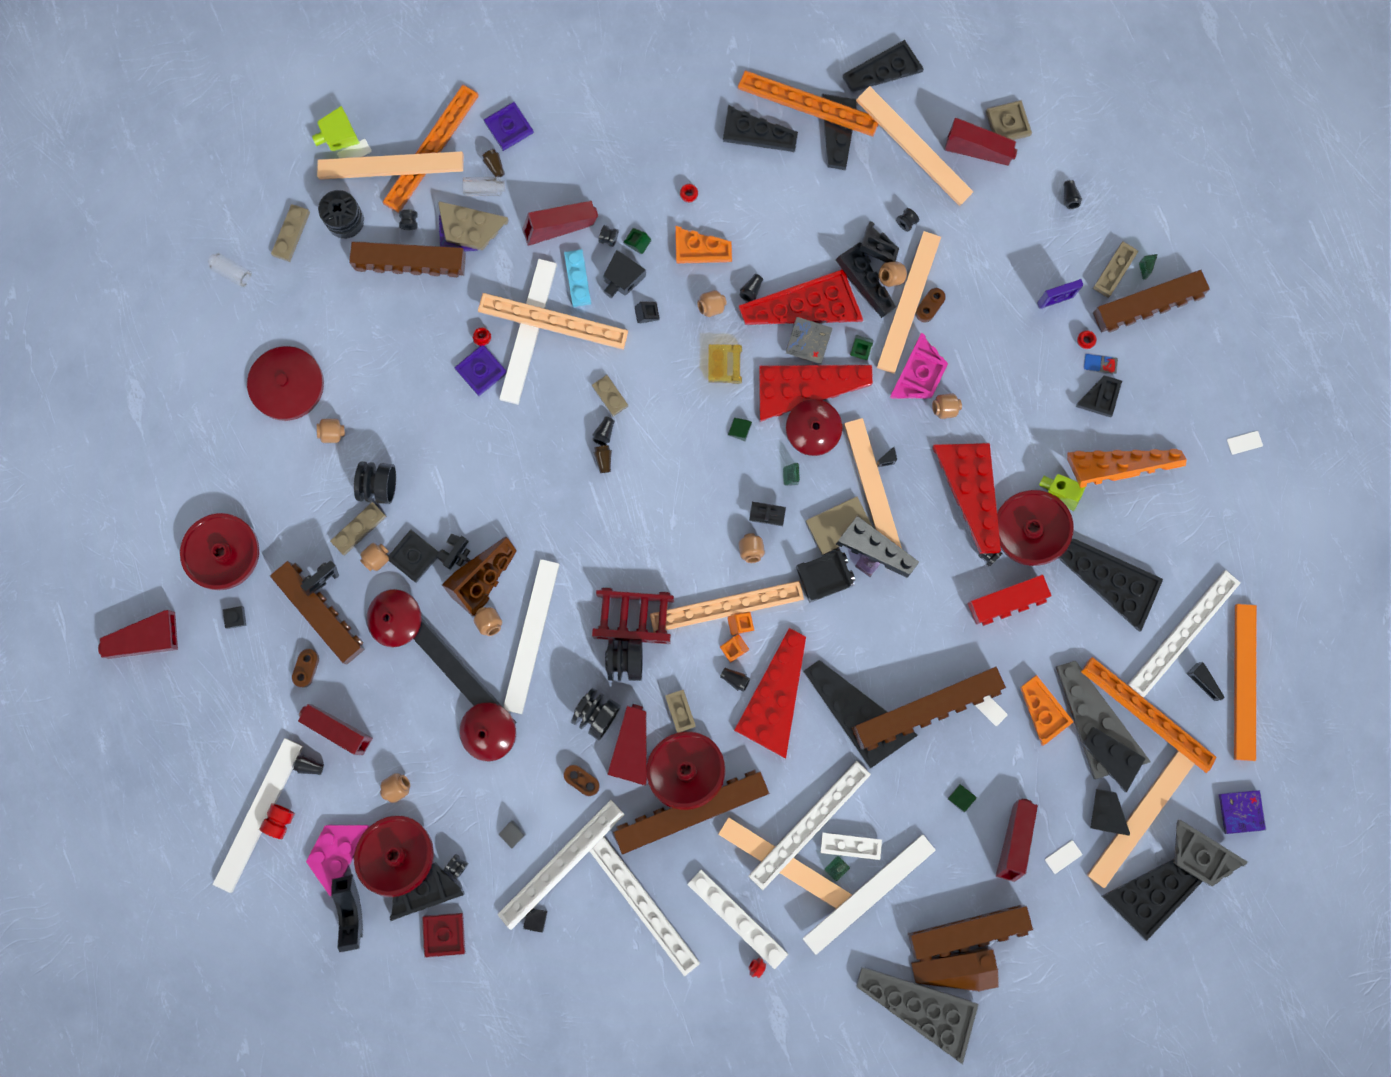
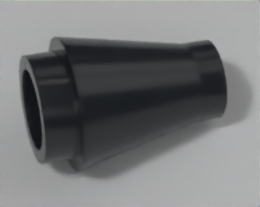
[1063,180,1082,209]
[739,274,763,302]
[592,416,615,446]
[720,667,750,692]
[293,754,324,775]

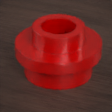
[680,184,698,202]
[473,327,492,346]
[1077,330,1096,349]
[748,957,766,978]

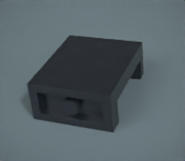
[796,549,856,603]

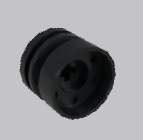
[318,190,364,239]
[354,461,396,504]
[605,640,643,681]
[571,688,621,740]

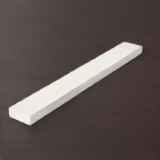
[500,259,557,405]
[504,559,560,714]
[1127,570,1241,698]
[213,738,304,893]
[748,761,871,890]
[497,800,625,930]
[802,835,936,955]
[590,836,700,976]

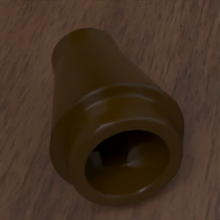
[482,149,505,179]
[593,445,612,474]

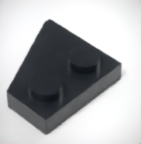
[859,221,899,263]
[1076,375,1122,418]
[300,560,339,596]
[1090,789,1130,836]

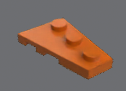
[675,226,732,264]
[1020,675,1074,746]

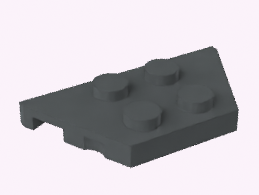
[1175,820,1248,886]

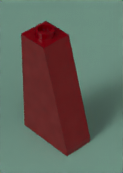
[944,118,1018,166]
[522,200,598,246]
[98,610,178,659]
[298,704,373,755]
[607,704,647,786]
[996,799,1038,882]

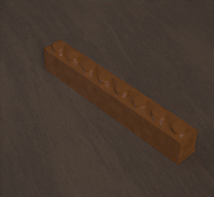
[852,666,1006,751]
[613,769,770,855]

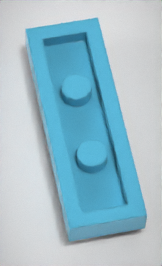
[564,249,591,307]

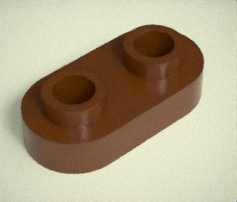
[916,288,946,323]
[292,649,319,688]
[564,765,600,796]

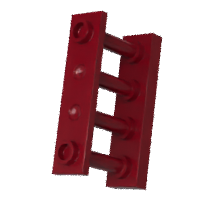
[592,587,674,644]

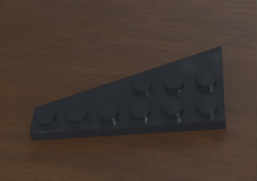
[1058,538,1163,632]
[803,660,918,769]
[1101,858,1202,941]

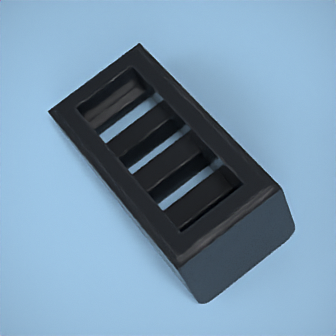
[1187,662,1225,701]

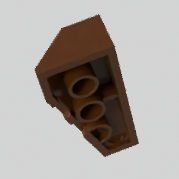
[442,537,517,617]
[911,946,999,991]

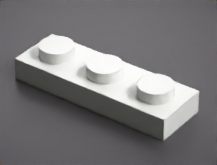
[820,833,882,860]

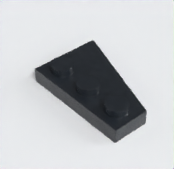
[1082,727,1146,792]

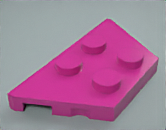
[890,333,948,399]
[306,825,370,896]

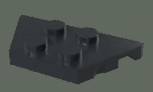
[390,862,465,921]

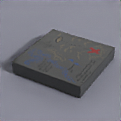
[785,317,833,364]

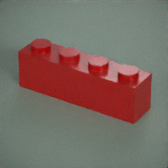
[968,575,1052,626]

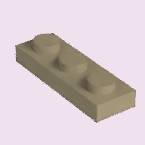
[271,204,310,262]
[1092,242,1138,298]
[330,502,387,556]

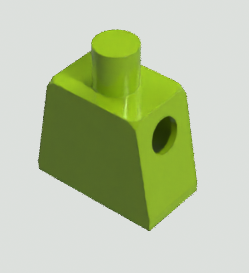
[312,106,360,151]
[1039,474,1086,511]

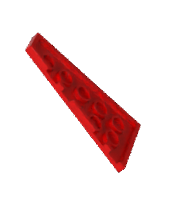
[738,269,864,325]
[759,365,873,422]
[932,443,1001,554]
[734,628,806,759]

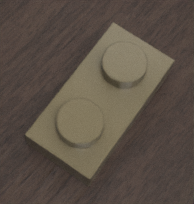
[592,375,629,417]
[665,689,696,733]

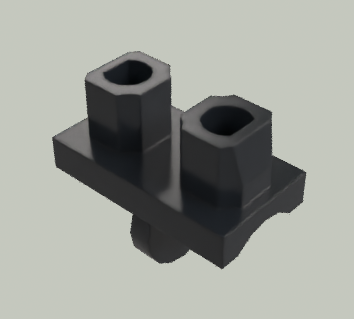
[749,501,786,527]
[436,534,471,570]

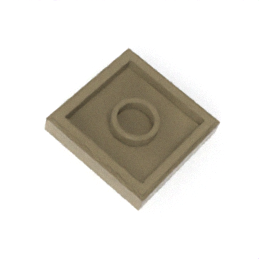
[985,100,1032,140]

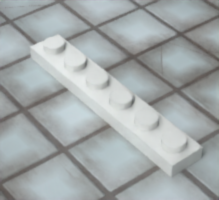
[687,870,788,969]

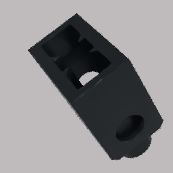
[603,250,646,298]

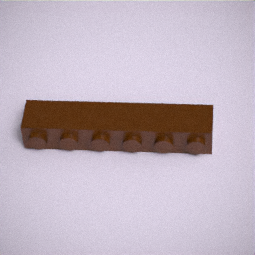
[349,241,466,278]
[1093,270,1210,333]
[270,561,365,664]
[908,904,1033,962]

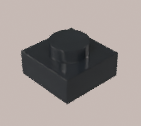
[223,606,247,629]

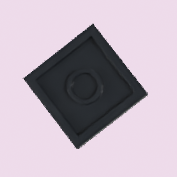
[388,529,439,583]

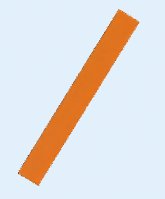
[738,71,879,137]
[383,84,479,213]
[1234,604,1257,761]
[1081,657,1217,773]

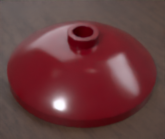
[786,399,842,456]
[367,589,421,647]
[459,702,516,762]

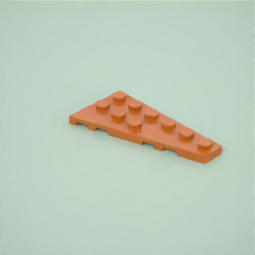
[1067,449,1187,488]

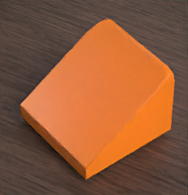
[728,612,755,635]
[720,634,749,663]

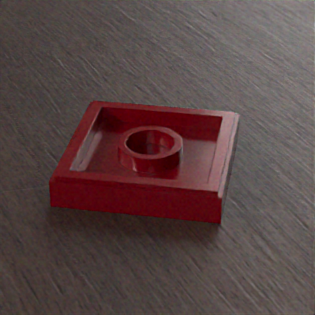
[422,913,466,958]

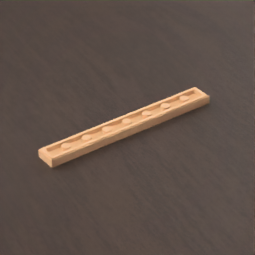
[856,86,973,206]
[317,151,464,180]
[877,231,941,374]
[478,293,628,350]
[844,418,902,549]
[650,581,804,633]
[1087,750,1194,888]
[718,817,852,909]

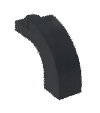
[331,875,363,953]

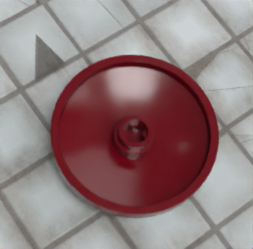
[247,346,324,421]
[997,490,1074,566]
[180,513,260,590]
[646,732,726,810]
[354,816,434,897]

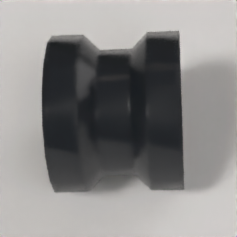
[896,208,920,232]
[399,209,418,230]
[599,225,619,247]
[978,551,1003,566]
[444,854,469,880]

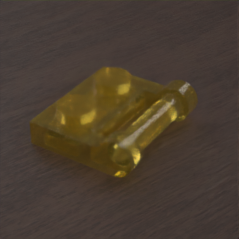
[708,344,742,384]

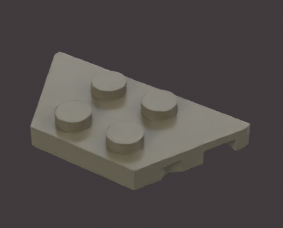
[438,201,509,251]

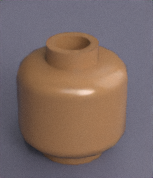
[879,261,907,287]
[697,290,726,317]
[932,393,962,419]
[317,419,345,443]
[738,533,765,563]
[360,543,389,571]
[473,607,502,636]
[380,773,411,803]

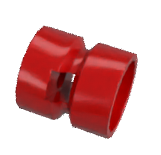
[259,803,295,840]

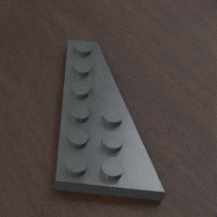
[1056,661,1151,779]
[856,966,979,1065]

